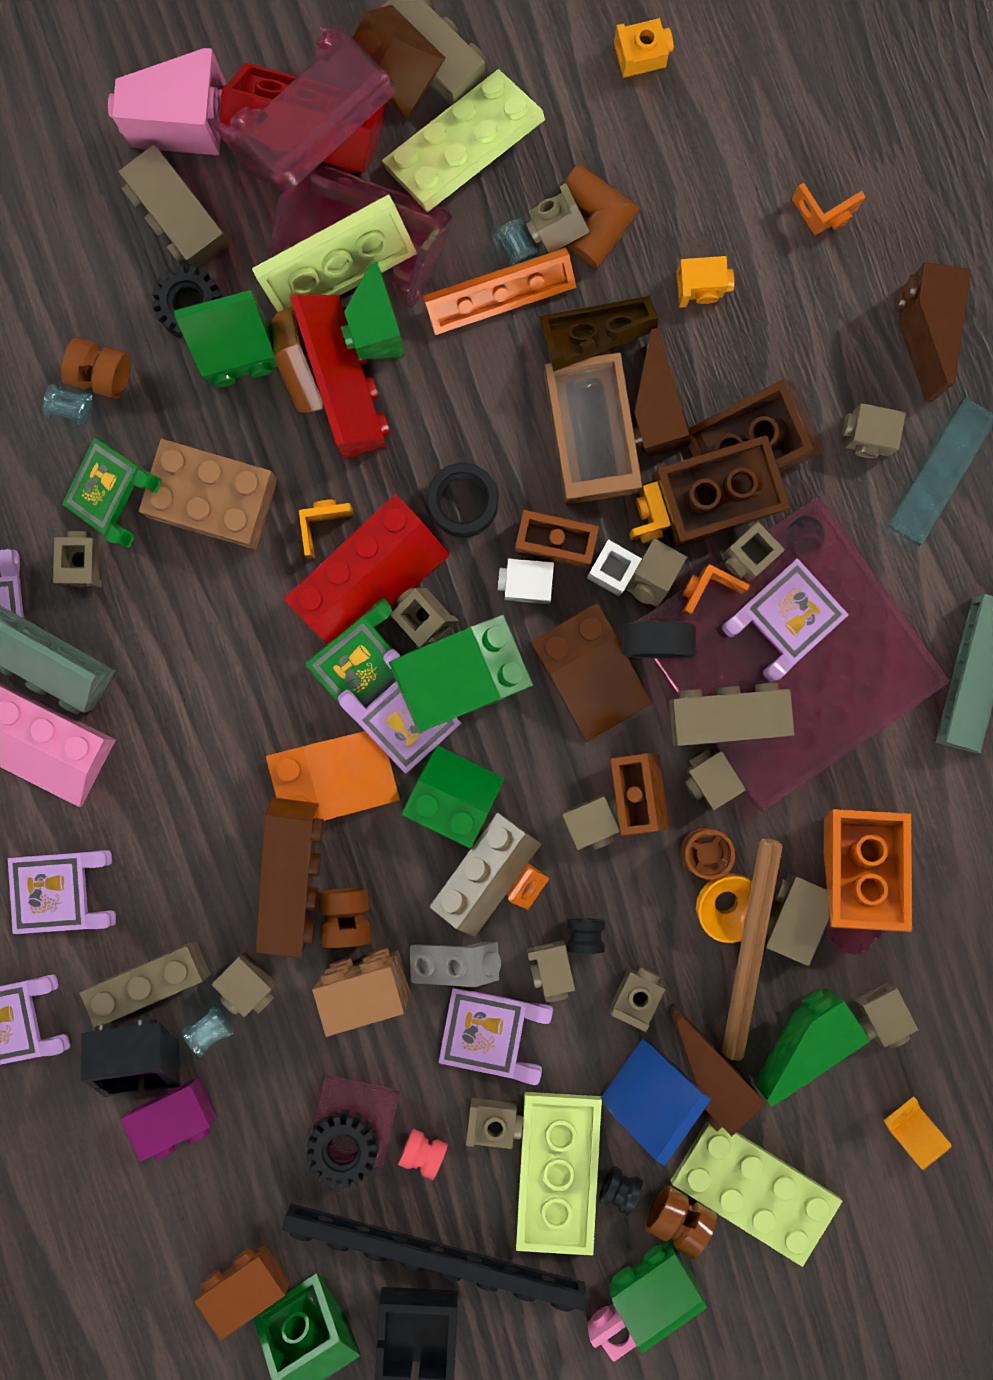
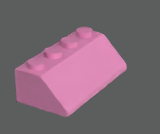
[0,681,116,807]

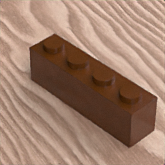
[256,797,324,958]

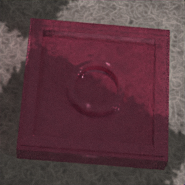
[313,1075,400,1170]

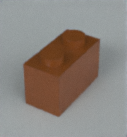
[515,510,599,569]
[611,753,670,836]
[194,1244,290,1341]

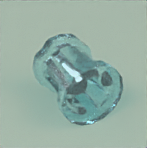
[494,218,540,266]
[43,383,92,426]
[182,1006,233,1057]

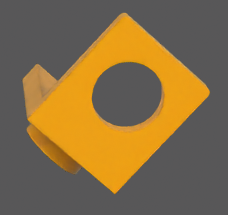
[299,500,354,560]
[884,1096,952,1170]

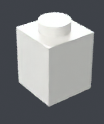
[587,540,642,596]
[498,559,554,604]

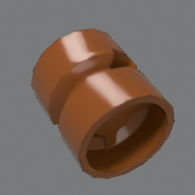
[61,337,131,400]
[679,827,735,880]
[318,888,371,948]
[644,1185,717,1259]

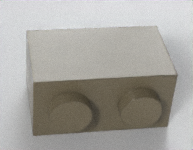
[764,874,830,966]

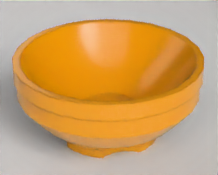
[696,873,752,943]

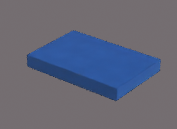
[601,1038,711,1166]

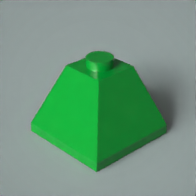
[341,262,405,359]

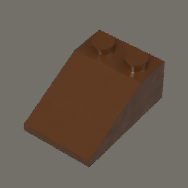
[895,262,971,402]
[688,379,825,473]
[652,435,790,548]
[530,603,652,742]
[668,1004,766,1137]

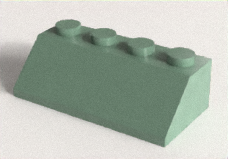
[0,605,116,714]

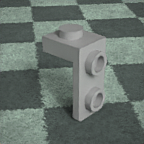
[410,941,501,987]

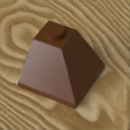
[349,5,446,120]

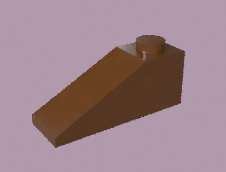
[632,328,691,457]

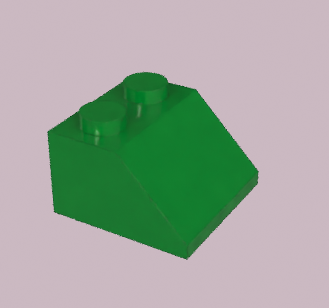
[401,745,505,849]
[608,1241,708,1353]
[253,1273,361,1380]

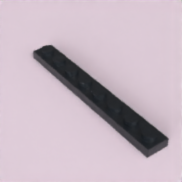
[282,1203,587,1312]

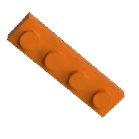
[423,248,577,335]

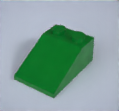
[174,290,278,388]
[389,615,533,733]
[754,988,871,1107]

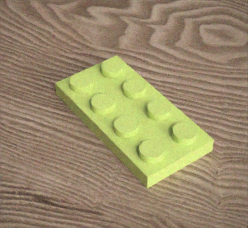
[382,69,545,212]
[252,194,418,312]
[516,1092,602,1255]
[670,1121,843,1267]

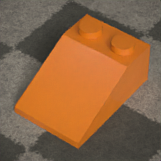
[266,731,400,821]
[824,809,912,932]

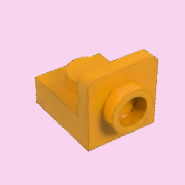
[629,481,671,544]

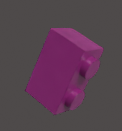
[120,1077,217,1162]

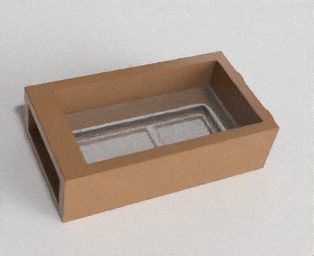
[544,350,642,505]

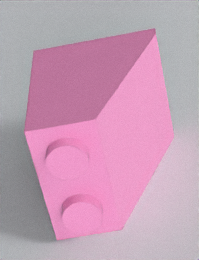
[108,48,226,155]

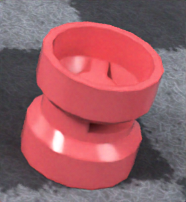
[397,1128,448,1181]

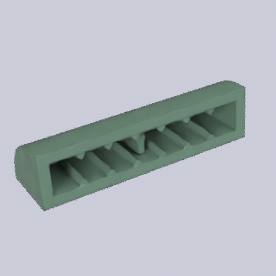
[935,594,993,754]

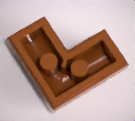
[559,164,641,271]
[270,307,323,413]

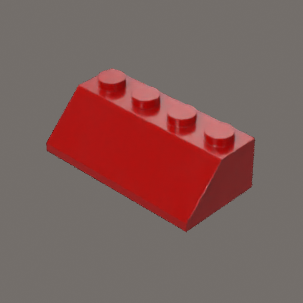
[219,62,388,173]
[290,295,390,460]
[284,494,450,644]

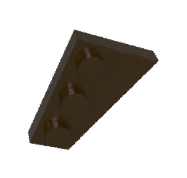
[539,296,658,372]

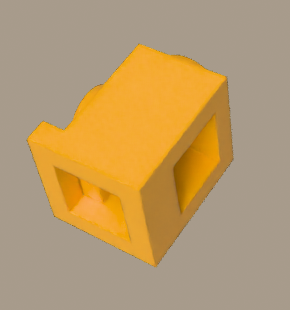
[614,18,674,78]
[676,256,734,308]

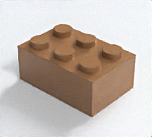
[139,439,278,550]
[312,947,411,1037]

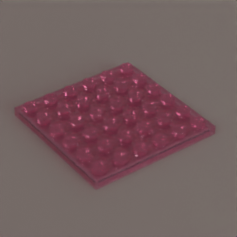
[636,496,950,812]

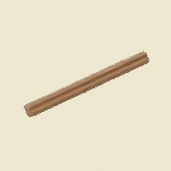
[722,839,782,1061]

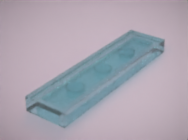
[887,397,993,546]

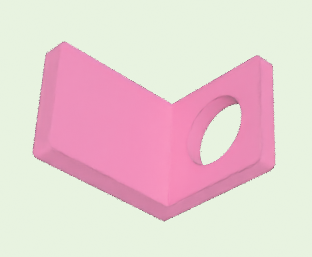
[587,1303,636,1362]

